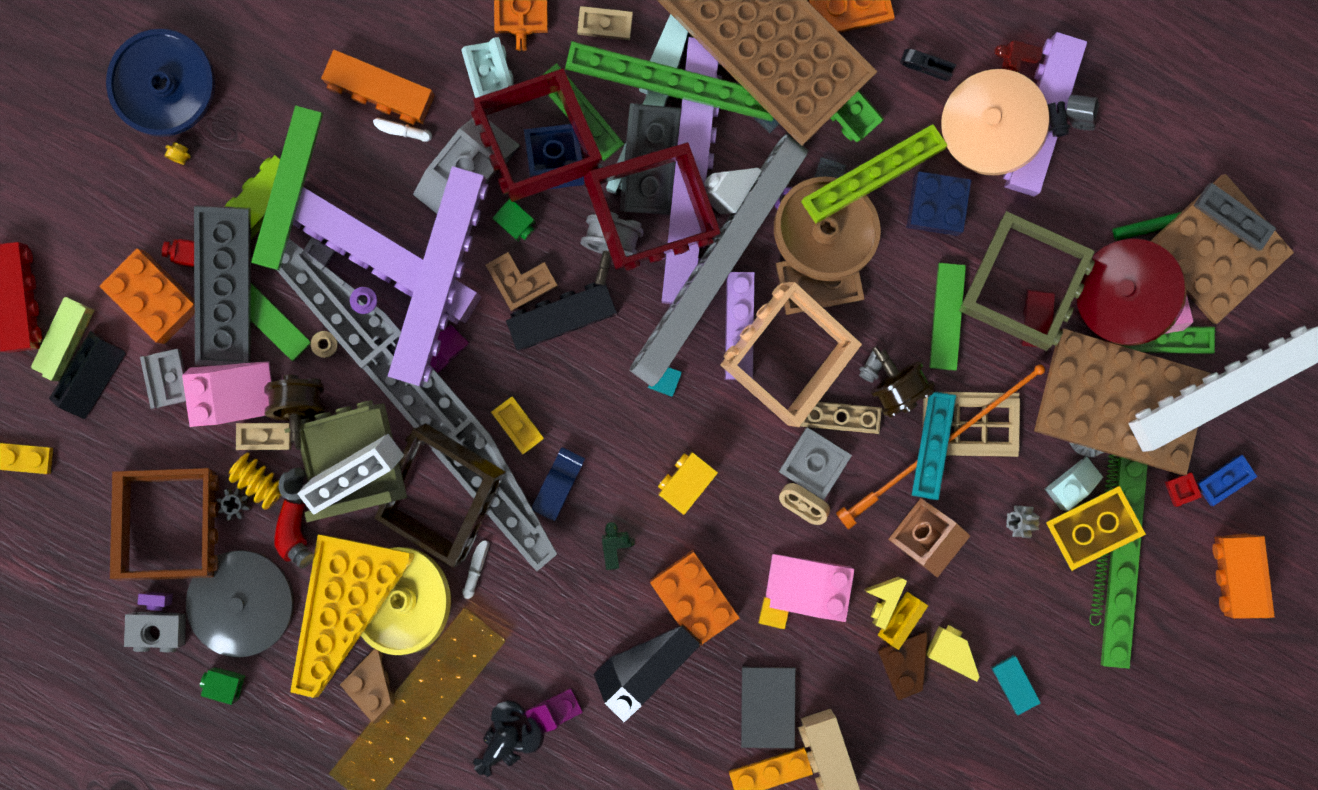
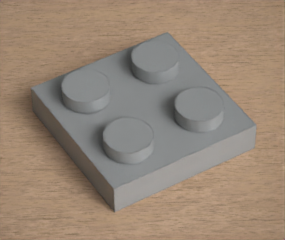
[778,427,852,500]

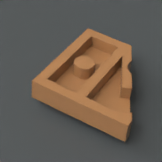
[340,649,395,724]

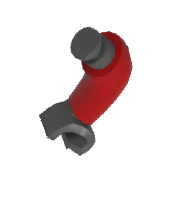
[274,468,314,569]

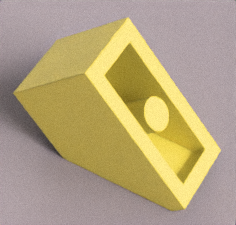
[926,625,979,682]

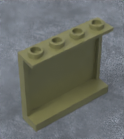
[284,400,407,522]

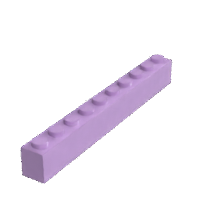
[662,37,722,304]

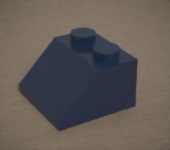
[524,124,584,190]

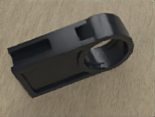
[900,49,957,82]

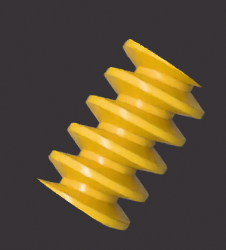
[229,452,282,510]

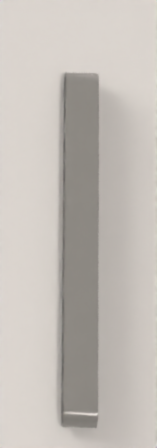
[629,134,808,387]

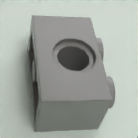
[124,612,186,652]

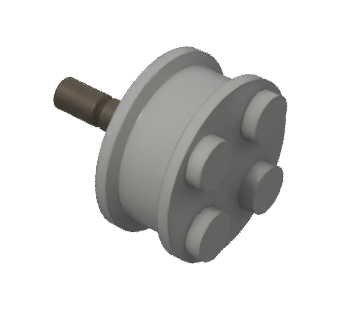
[580,212,644,286]

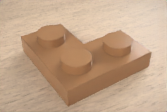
[486,252,558,311]

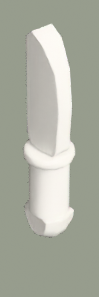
[373,118,432,142]
[462,541,490,599]

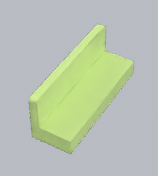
[31,297,95,381]

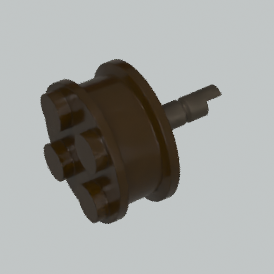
[870,345,935,418]
[264,375,325,450]

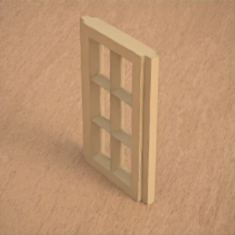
[923,392,1020,457]

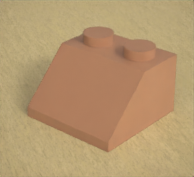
[888,498,970,578]

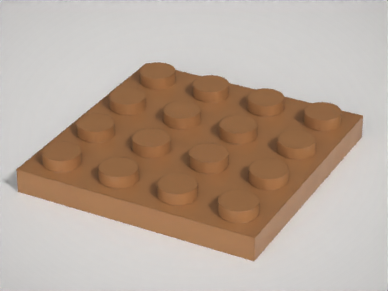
[1151,174,1294,324]

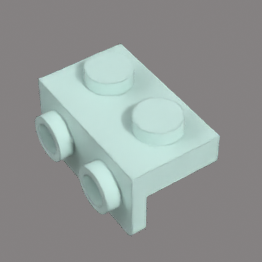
[461,37,514,98]

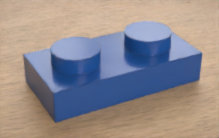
[1196,455,1257,506]

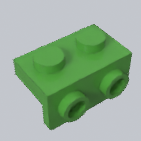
[830,90,885,142]

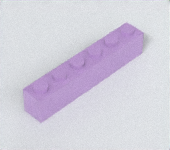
[1003,32,1087,197]

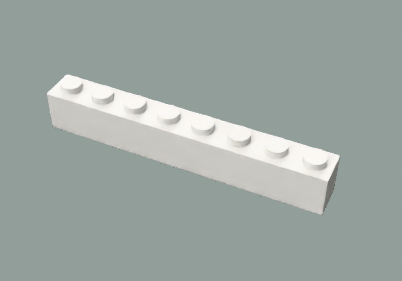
[1128,326,1318,452]

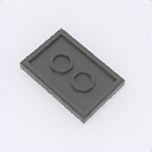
[741,667,795,748]

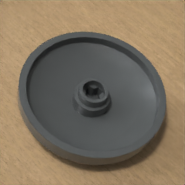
[186,550,294,657]

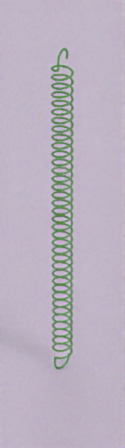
[1090,455,1120,626]

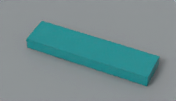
[911,392,956,500]

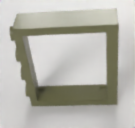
[959,211,1095,351]

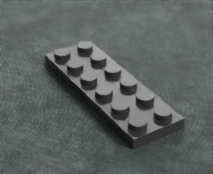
[194,205,251,366]

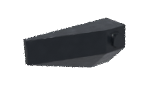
[593,624,702,722]

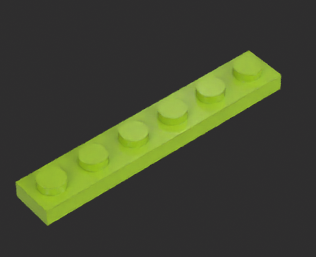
[801,124,948,224]

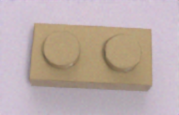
[577,6,633,40]
[236,423,291,450]

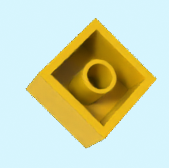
[658,452,718,515]

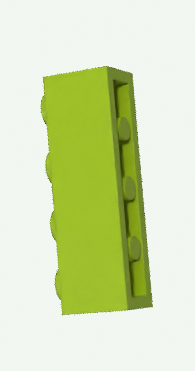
[225,155,280,239]

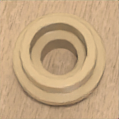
[311,331,338,358]

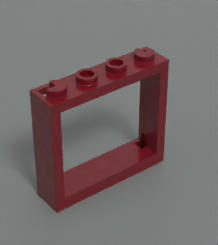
[471,68,602,202]
[583,142,721,271]

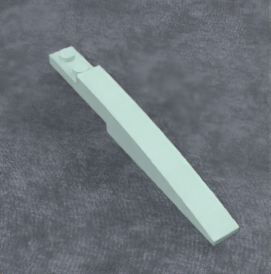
[606,14,689,195]

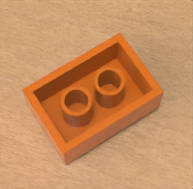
[99,248,195,344]
[650,550,740,646]

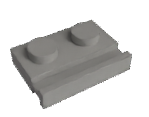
[140,349,186,409]

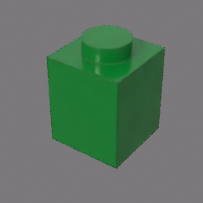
[493,199,536,242]
[200,667,245,705]

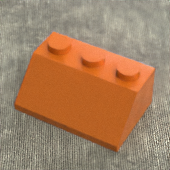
[1212,533,1275,618]

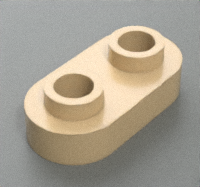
[779,483,830,525]

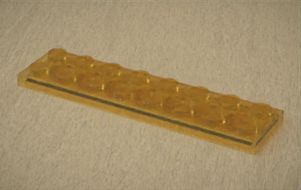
[329,607,506,790]

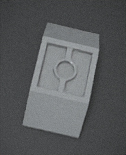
[413,119,521,214]

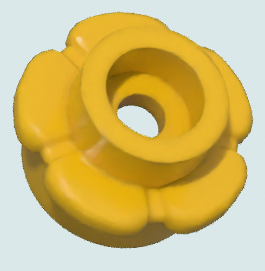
[164,142,191,165]

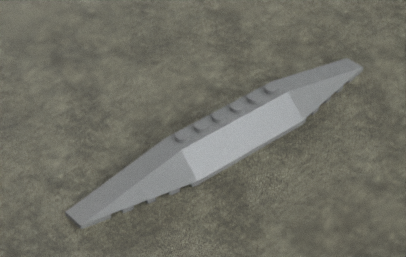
[277,239,557,571]

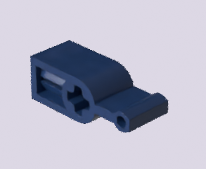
[532,447,586,521]

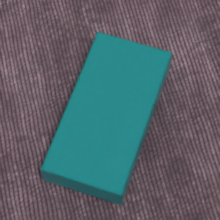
[991,655,1041,716]

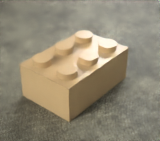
[798,709,860,790]

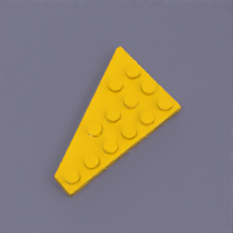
[290,535,414,698]

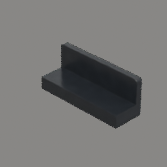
[49,331,126,419]

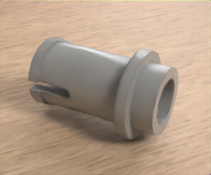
[859,351,882,383]

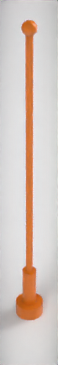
[836,364,1045,530]

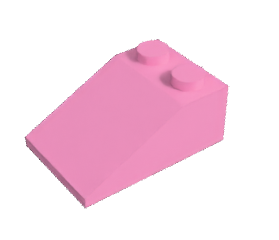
[182,361,272,427]
[765,554,854,622]

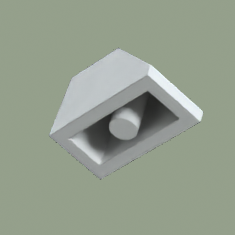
[704,168,761,214]

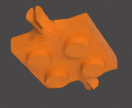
[494,0,548,51]

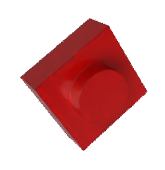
[1165,472,1202,507]

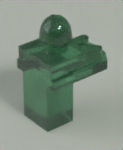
[602,522,636,570]

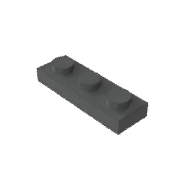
[1194,183,1276,251]

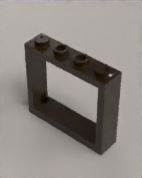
[374,423,506,568]

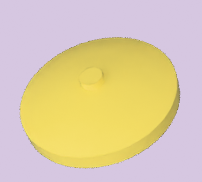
[361,547,451,655]

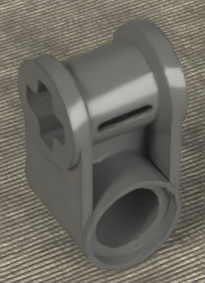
[1066,95,1100,131]

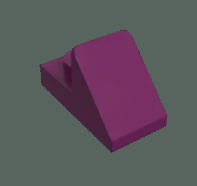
[430,325,470,374]
[525,688,583,733]

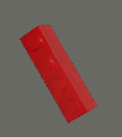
[0,242,42,353]

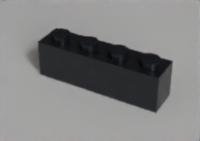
[506,282,617,351]

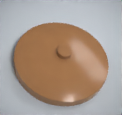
[774,177,881,281]

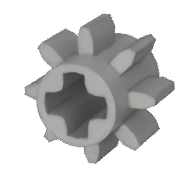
[1006,506,1040,538]

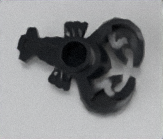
[473,700,545,777]

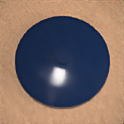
[106,29,215,137]

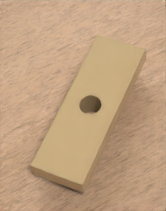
[800,402,882,434]

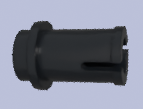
[1048,101,1071,137]

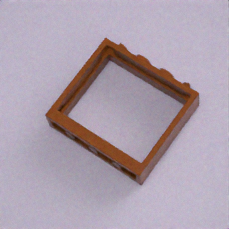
[110,468,219,581]

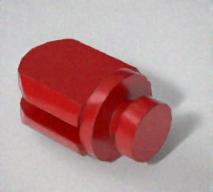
[162,239,194,267]

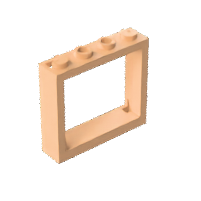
[720,282,862,427]

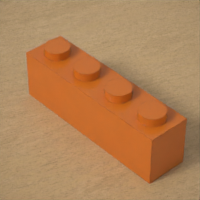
[321,49,435,125]

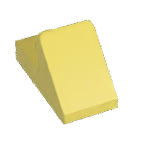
[864,577,907,629]

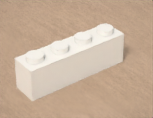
[297,434,404,515]

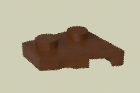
[877,631,927,701]

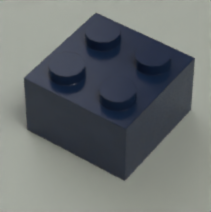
[906,172,971,236]

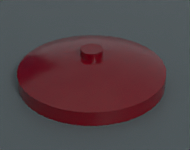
[1076,239,1187,346]

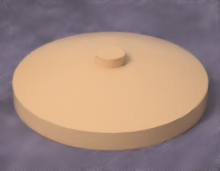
[942,69,1050,175]

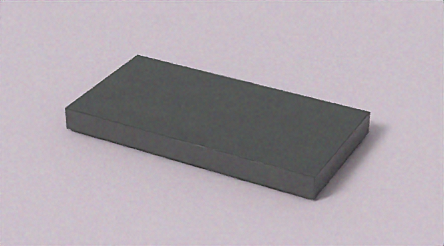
[620,103,681,215]

